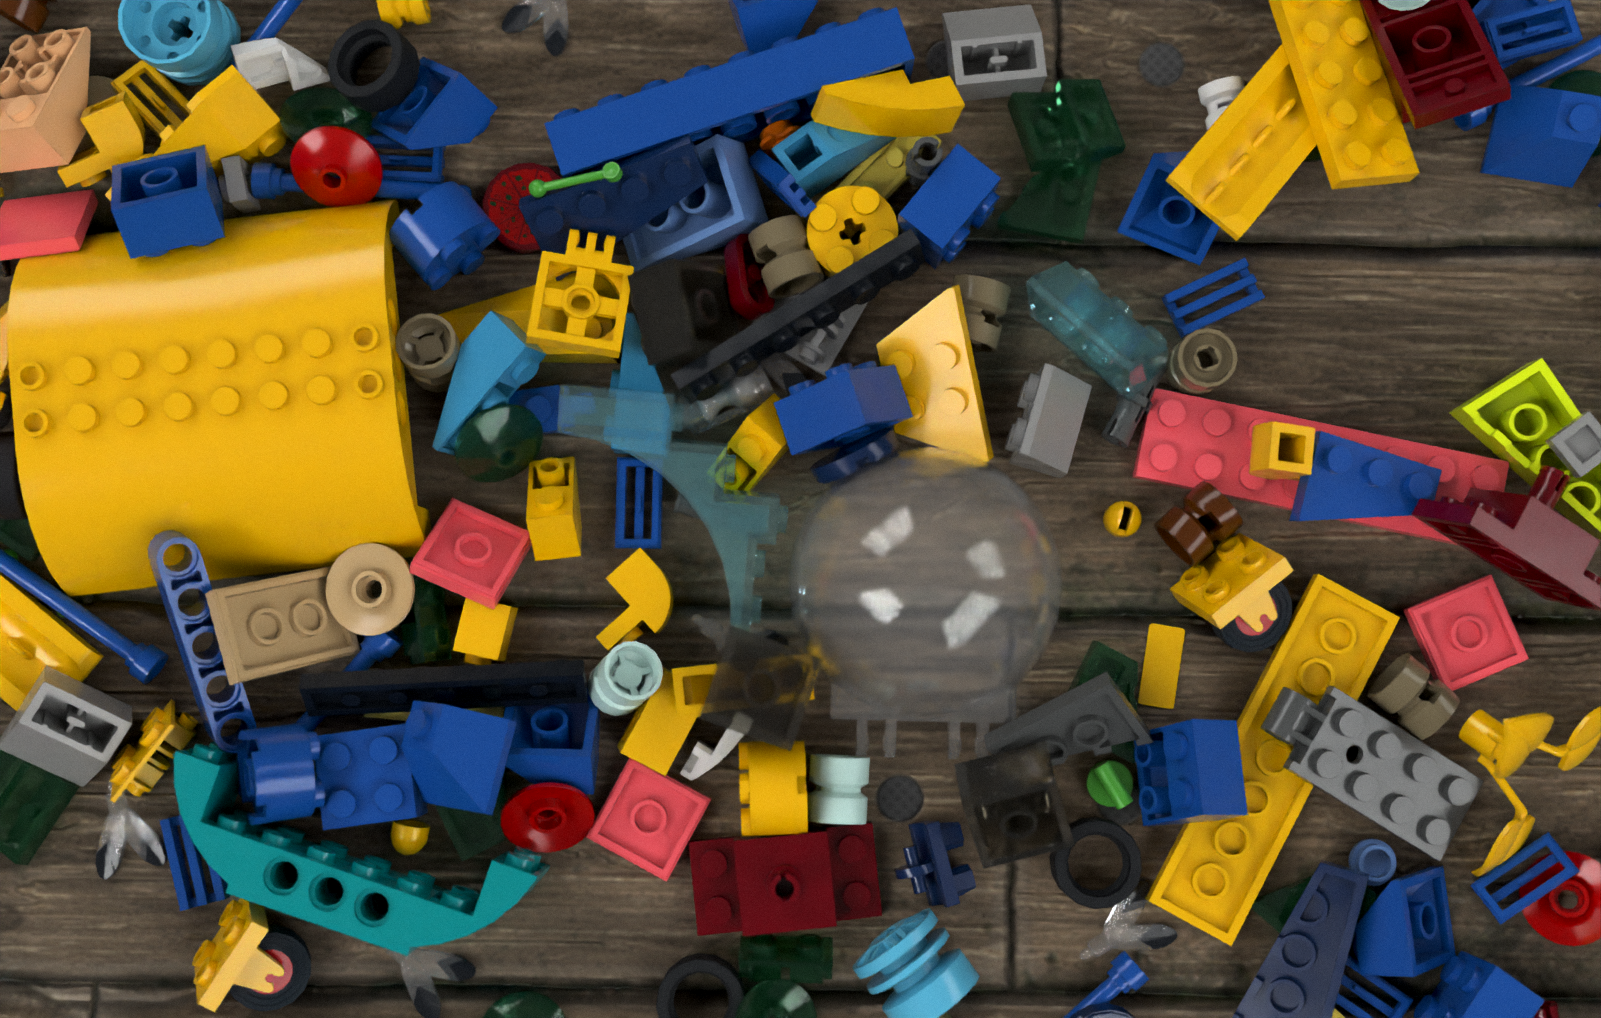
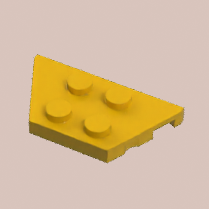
[876,285,994,462]

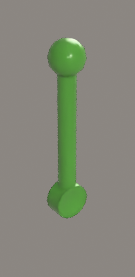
[528,162,623,198]

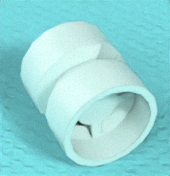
[587,641,663,716]
[808,754,870,825]

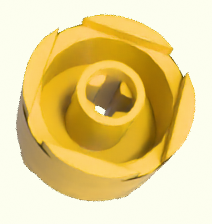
[806,185,898,277]
[739,740,808,837]

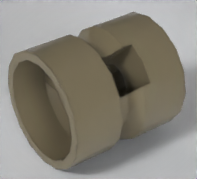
[748,215,824,299]
[952,274,1012,353]
[396,313,461,392]
[1165,328,1238,396]
[1367,653,1460,741]

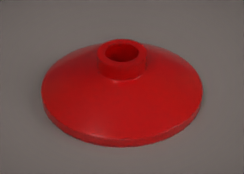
[290,126,383,207]
[501,782,595,853]
[1519,851,1601,946]

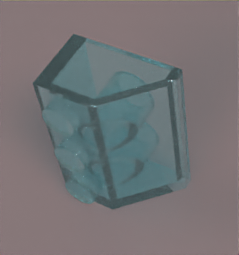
[1026,261,1168,402]

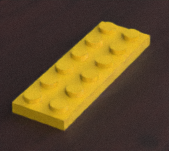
[1268,0,1420,189]

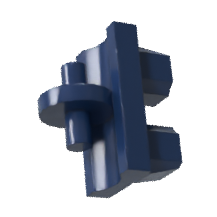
[895,821,976,908]

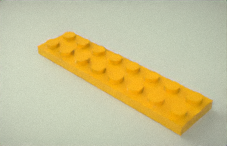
[1145,574,1400,946]

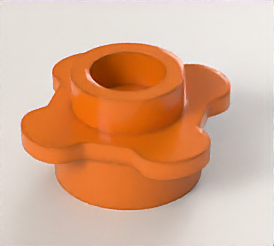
[760,120,801,160]

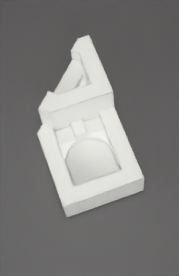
[230,37,330,91]
[680,710,755,781]

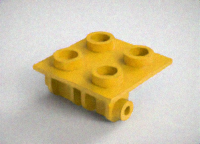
[109,699,198,803]

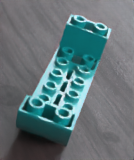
[174,742,550,956]

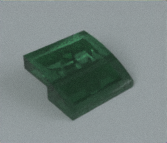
[1007,79,1126,172]
[0,735,79,865]

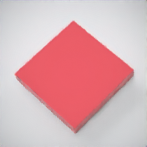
[0,189,98,261]
[409,497,532,610]
[1403,574,1529,691]
[586,758,712,882]

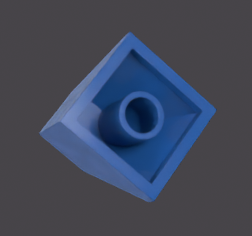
[728,0,818,54]
[368,57,498,150]
[1480,83,1601,188]
[1117,151,1220,265]
[503,692,601,794]
[401,700,517,816]
[1353,866,1456,977]

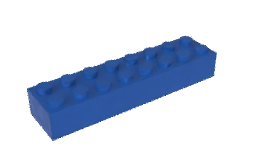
[544,7,915,178]

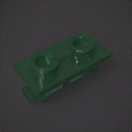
[401,575,451,665]
[739,934,833,984]

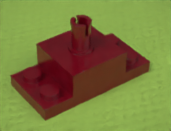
[1359,0,1511,130]
[1411,465,1601,611]
[688,821,882,936]

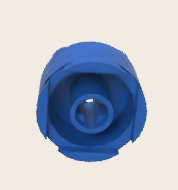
[389,181,501,291]
[237,723,325,826]

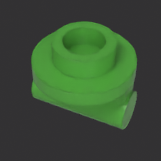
[1086,760,1133,810]

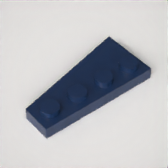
[519,135,708,281]
[1232,860,1369,1018]

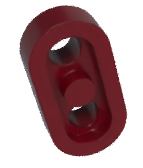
[724,233,775,320]

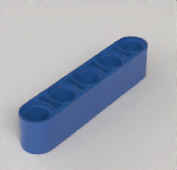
[148,530,257,754]

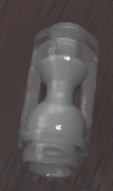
[671,364,774,436]

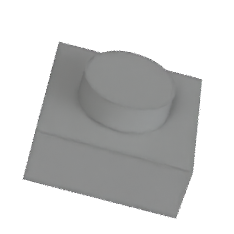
[219,155,261,214]
[1545,411,1601,478]

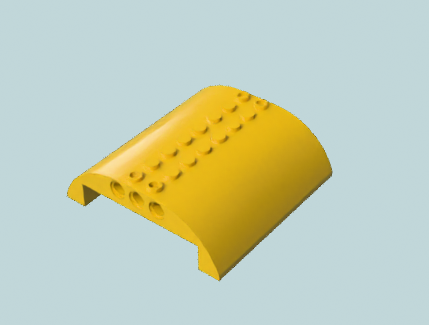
[7,200,431,597]

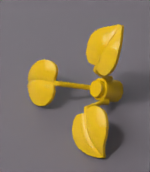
[1459,706,1601,877]

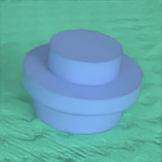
[1348,838,1397,886]

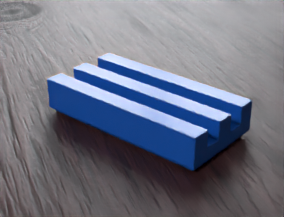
[1479,0,1583,65]
[361,135,446,183]
[748,149,817,217]
[1161,258,1265,338]
[615,457,664,550]
[160,815,230,911]
[1470,832,1579,925]
[1336,955,1413,1018]

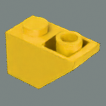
[707,393,789,502]
[526,456,582,561]

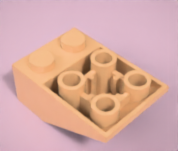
[0,27,91,173]

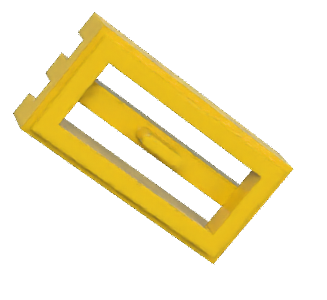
[110,60,191,140]

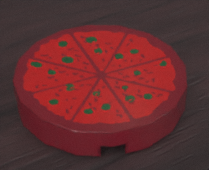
[483,163,562,254]

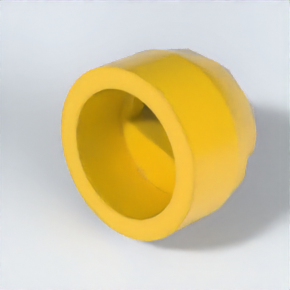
[1103,500,1142,538]
[390,819,430,855]

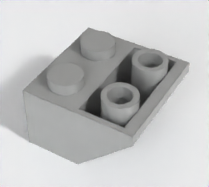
[942,4,1047,101]
[1005,363,1092,478]
[0,665,132,787]

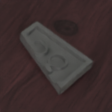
[984,671,1153,776]

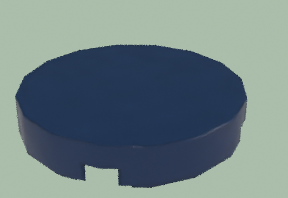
[810,427,899,484]

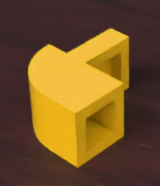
[57,90,146,188]
[1249,421,1315,481]
[596,548,674,651]

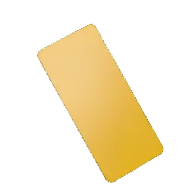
[1138,623,1185,709]

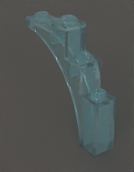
[557,383,788,636]

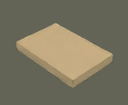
[205,566,361,685]

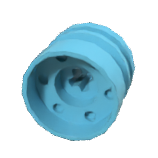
[118,0,241,86]
[852,908,980,1018]

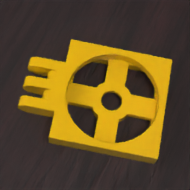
[526,229,634,358]

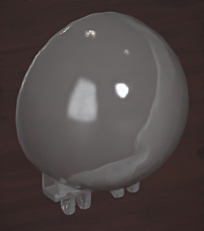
[788,446,1063,760]

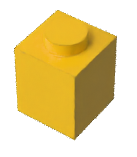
[453,598,518,665]

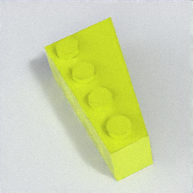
[1449,358,1601,539]

